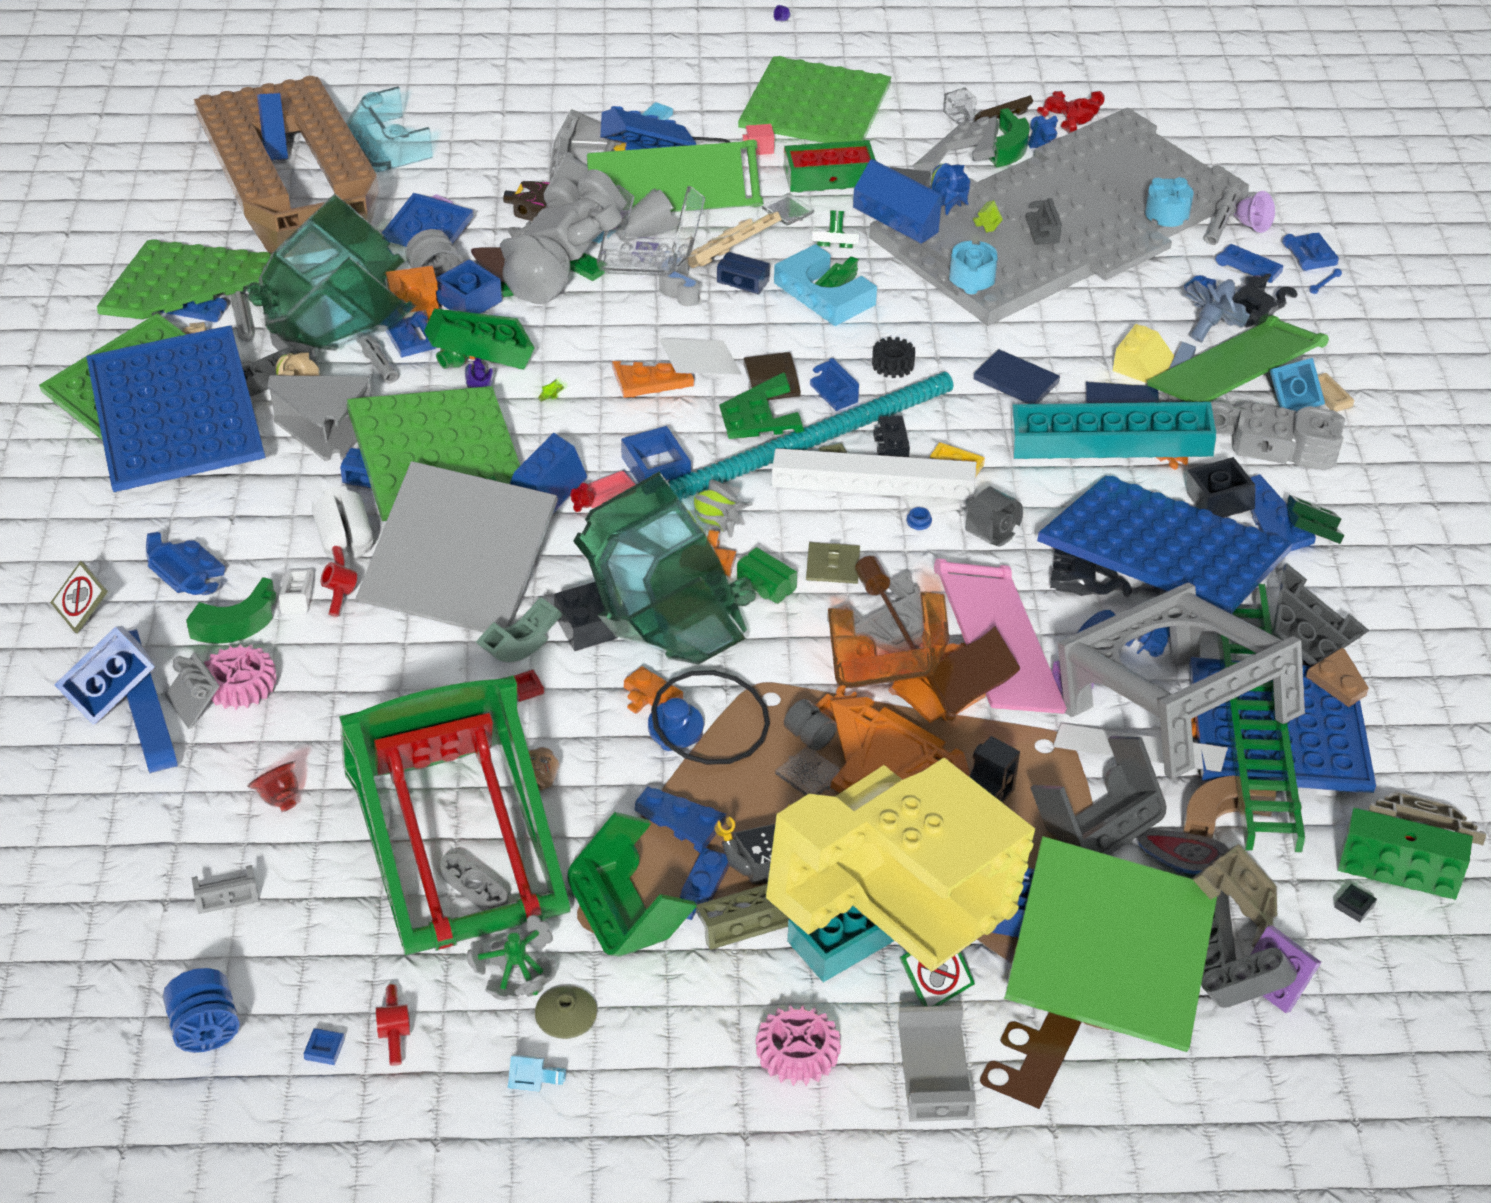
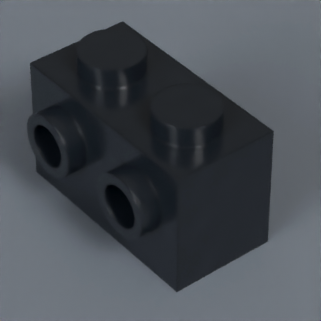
[873,416,910,457]

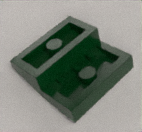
[1287,494,1345,544]

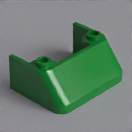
[567,812,697,957]

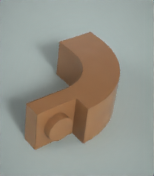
[1183,776,1276,838]

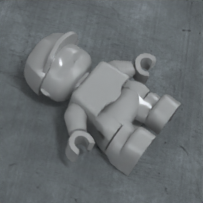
[500,169,627,304]

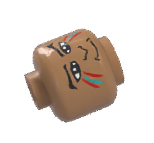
[529,747,560,791]

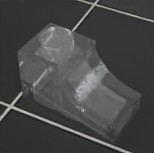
[943,87,977,124]

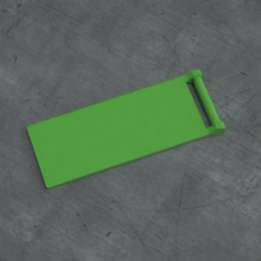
[587,139,764,212]
[1147,315,1329,402]

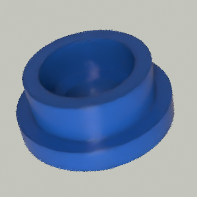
[906,507,932,530]

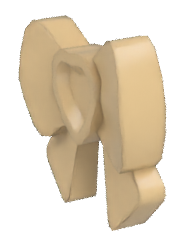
[180,322,207,334]

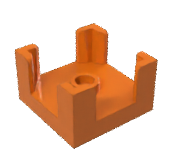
[386,266,439,321]

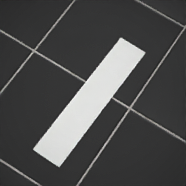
[1053,724,1227,772]

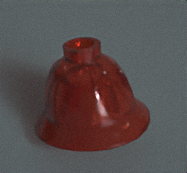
[247,760,299,812]

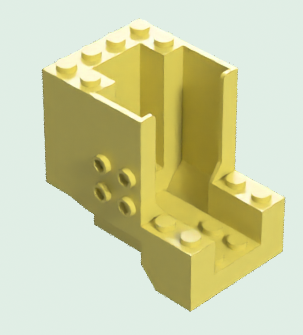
[766,758,1035,972]

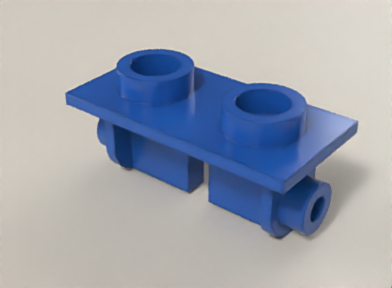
[1136,627,1170,657]

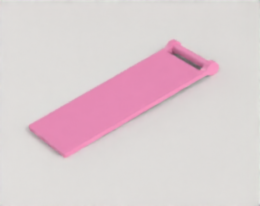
[934,558,1067,714]

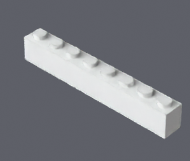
[772,449,976,500]

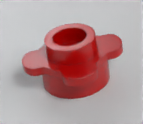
[570,483,594,512]

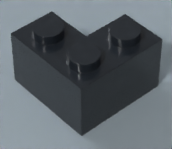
[968,736,1020,803]

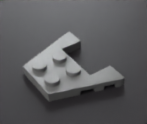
[827,571,939,656]

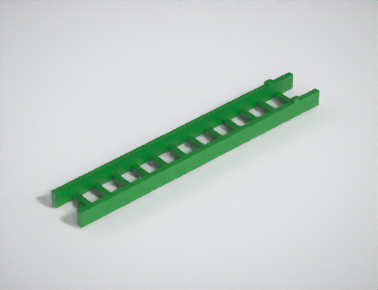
[1216,584,1305,852]

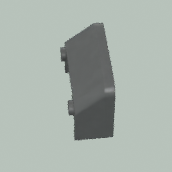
[1030,736,1167,855]

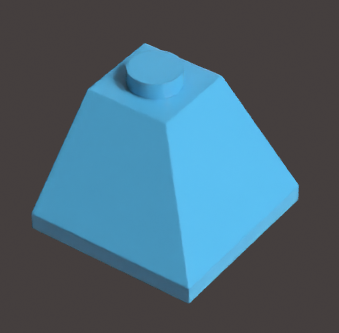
[1270,358,1325,412]

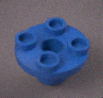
[648,698,704,751]

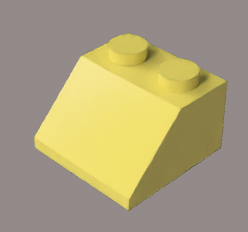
[1113,324,1175,383]

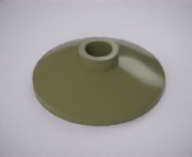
[535,986,597,1039]

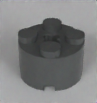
[965,486,1023,547]

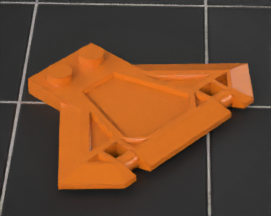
[830,697,970,793]

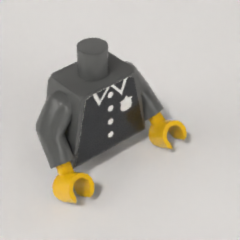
[714,804,790,885]

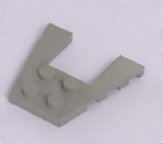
[913,117,999,171]

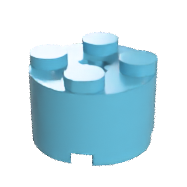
[1145,177,1194,227]
[949,241,998,294]

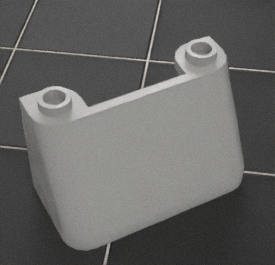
[548,109,619,187]

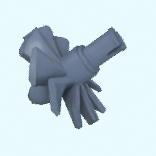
[1185,279,1250,343]

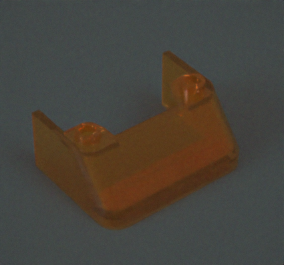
[828,592,949,689]

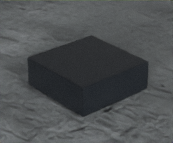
[1334,884,1377,923]

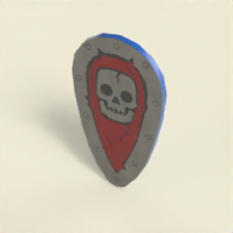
[1136,830,1229,874]

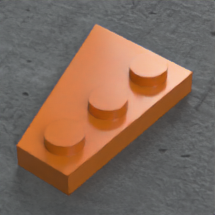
[612,361,694,398]

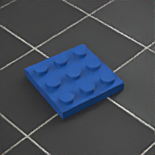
[382,192,474,247]

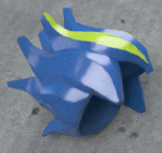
[928,163,970,215]

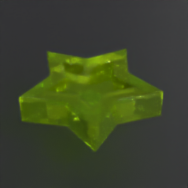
[538,378,564,402]

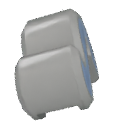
[659,257,700,306]

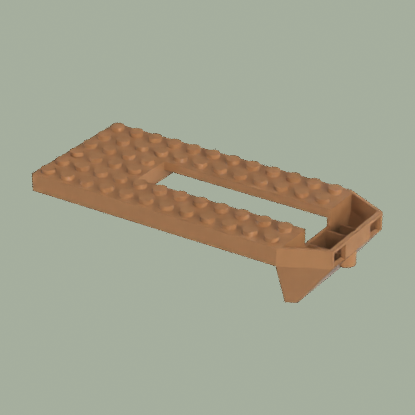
[193,76,379,258]

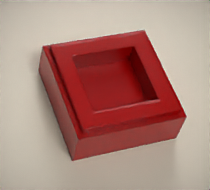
[514,669,544,702]

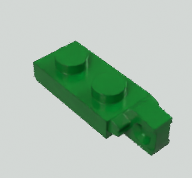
[815,256,859,288]

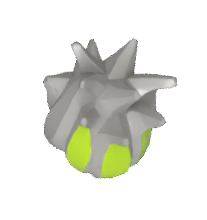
[694,479,753,538]

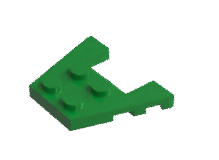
[719,373,804,439]

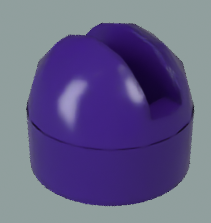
[773,5,791,22]

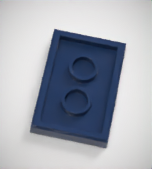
[973,349,1060,404]
[1085,382,1159,403]

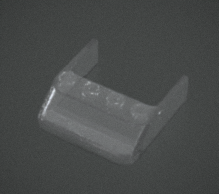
[597,185,705,276]

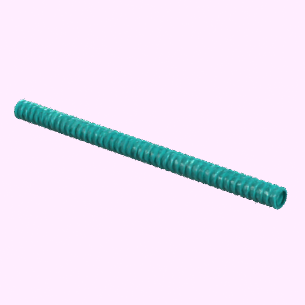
[655,371,954,507]

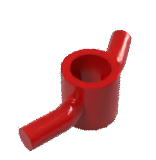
[320,546,357,617]
[376,984,410,1066]

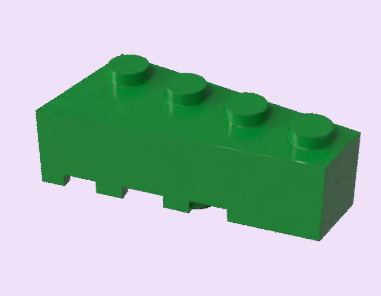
[424,308,535,370]

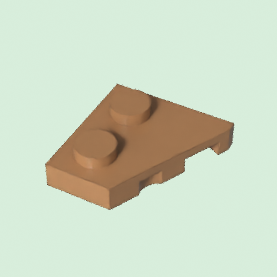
[1306,648,1369,707]

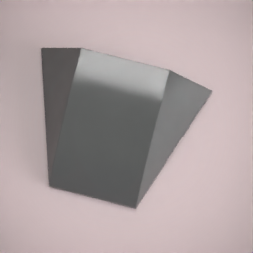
[1272,563,1370,666]

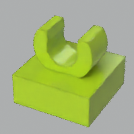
[973,200,1003,233]

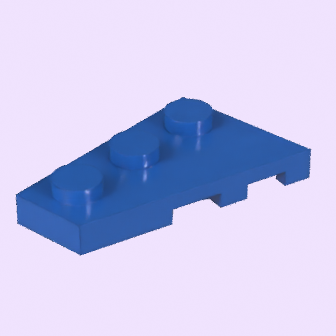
[634,786,726,854]

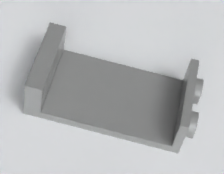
[898,1005,976,1122]

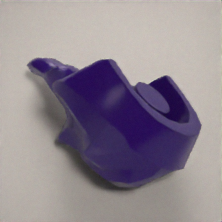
[465,358,493,388]

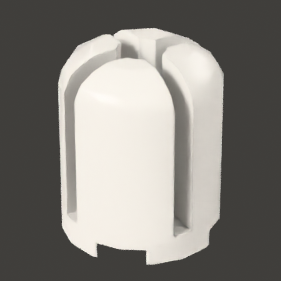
[311,486,373,561]

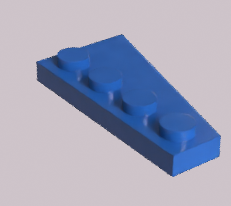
[1250,474,1316,551]

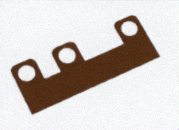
[980,1012,1082,1109]

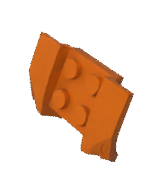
[888,643,986,723]

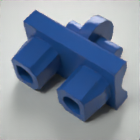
[1028,115,1058,149]

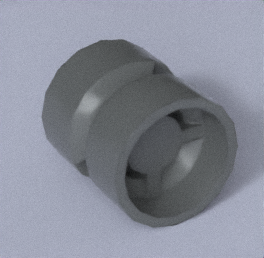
[784,699,837,751]

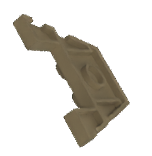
[1368,791,1487,845]
[1193,844,1278,948]

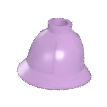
[1234,191,1275,233]

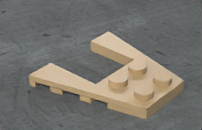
[682,211,782,268]

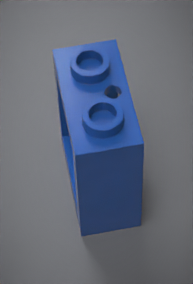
[621,426,691,494]

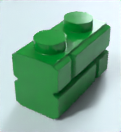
[737,547,798,604]

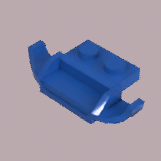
[146,531,225,595]

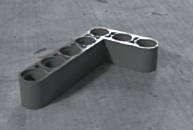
[242,318,317,397]
[1192,874,1297,1008]

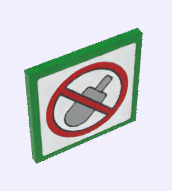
[899,952,975,1007]

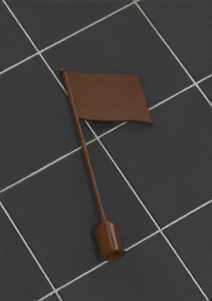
[855,556,1020,721]

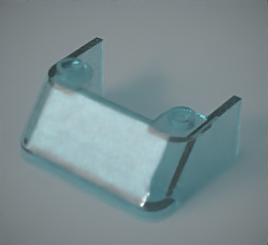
[346,86,433,172]

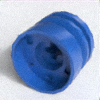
[162,968,240,1053]

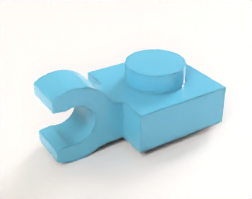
[508,1054,566,1092]

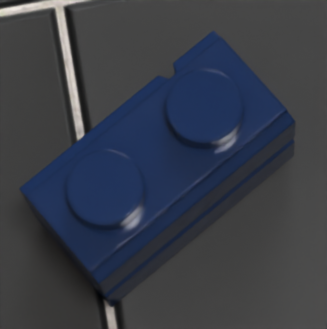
[717,252,770,295]

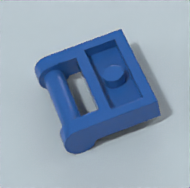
[1282,232,1339,270]
[385,311,436,358]

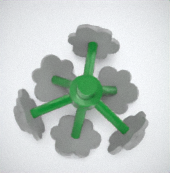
[467,915,556,1001]

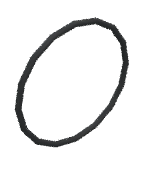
[651,670,770,765]

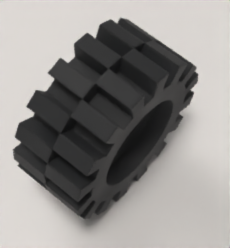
[872,337,916,378]

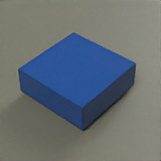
[303,1028,345,1066]

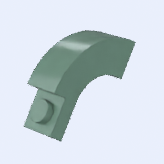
[476,597,562,662]

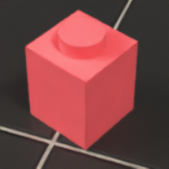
[742,124,774,155]

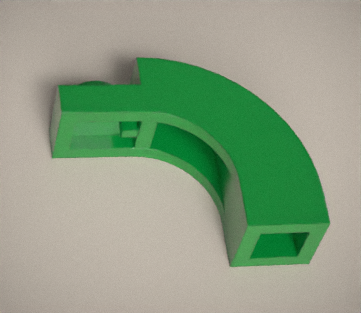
[989,108,1030,168]
[186,577,276,644]

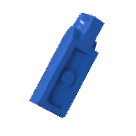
[680,848,730,920]

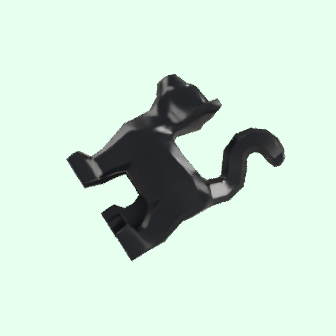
[1232,273,1298,328]
[1050,548,1132,597]

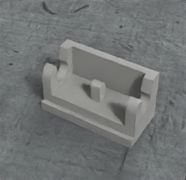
[191,865,259,914]

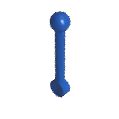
[1309,268,1342,294]

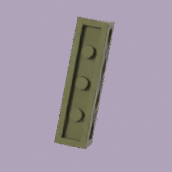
[696,884,790,950]

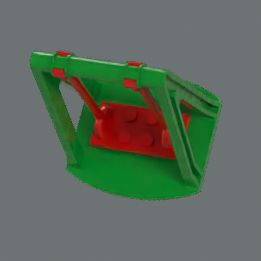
[339,675,571,956]

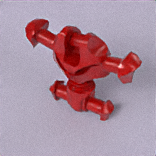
[1037,90,1105,133]

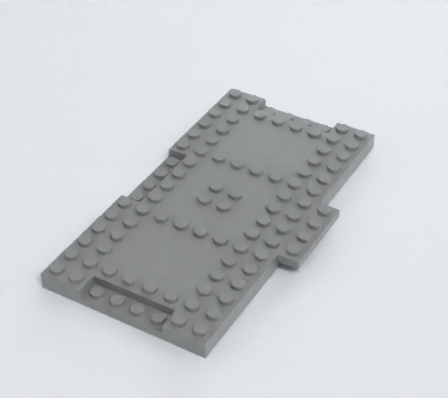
[869,107,1250,326]

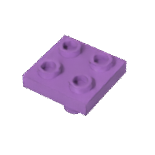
[1250,925,1322,1013]

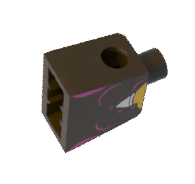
[503,181,550,221]

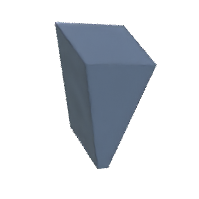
[1169,342,1196,369]

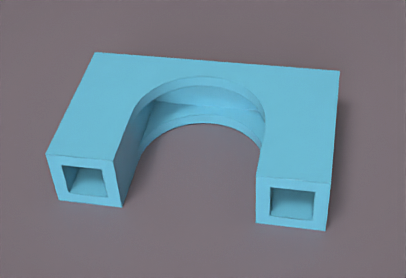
[774,244,877,326]

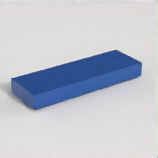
[257,93,288,160]

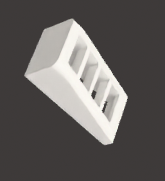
[279,569,314,614]

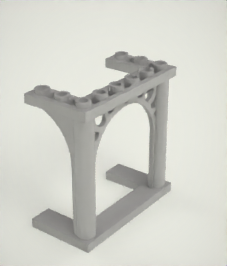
[1058,583,1305,779]

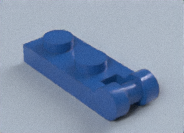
[1216,244,1284,283]
[158,298,228,322]

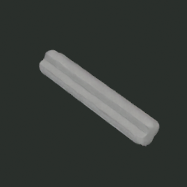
[230,291,252,341]

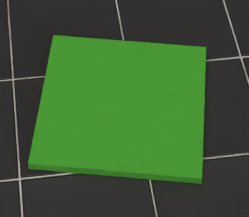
[1004,836,1217,1052]

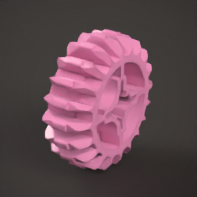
[204,644,277,710]
[756,1004,841,1086]

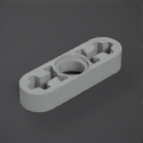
[440,853,508,910]

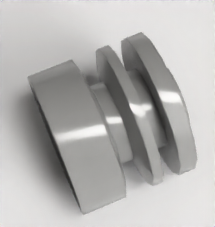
[405,229,463,277]

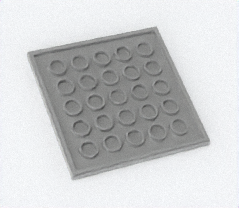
[356,461,558,633]

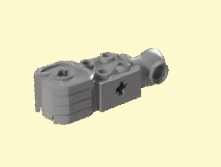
[1211,398,1345,470]

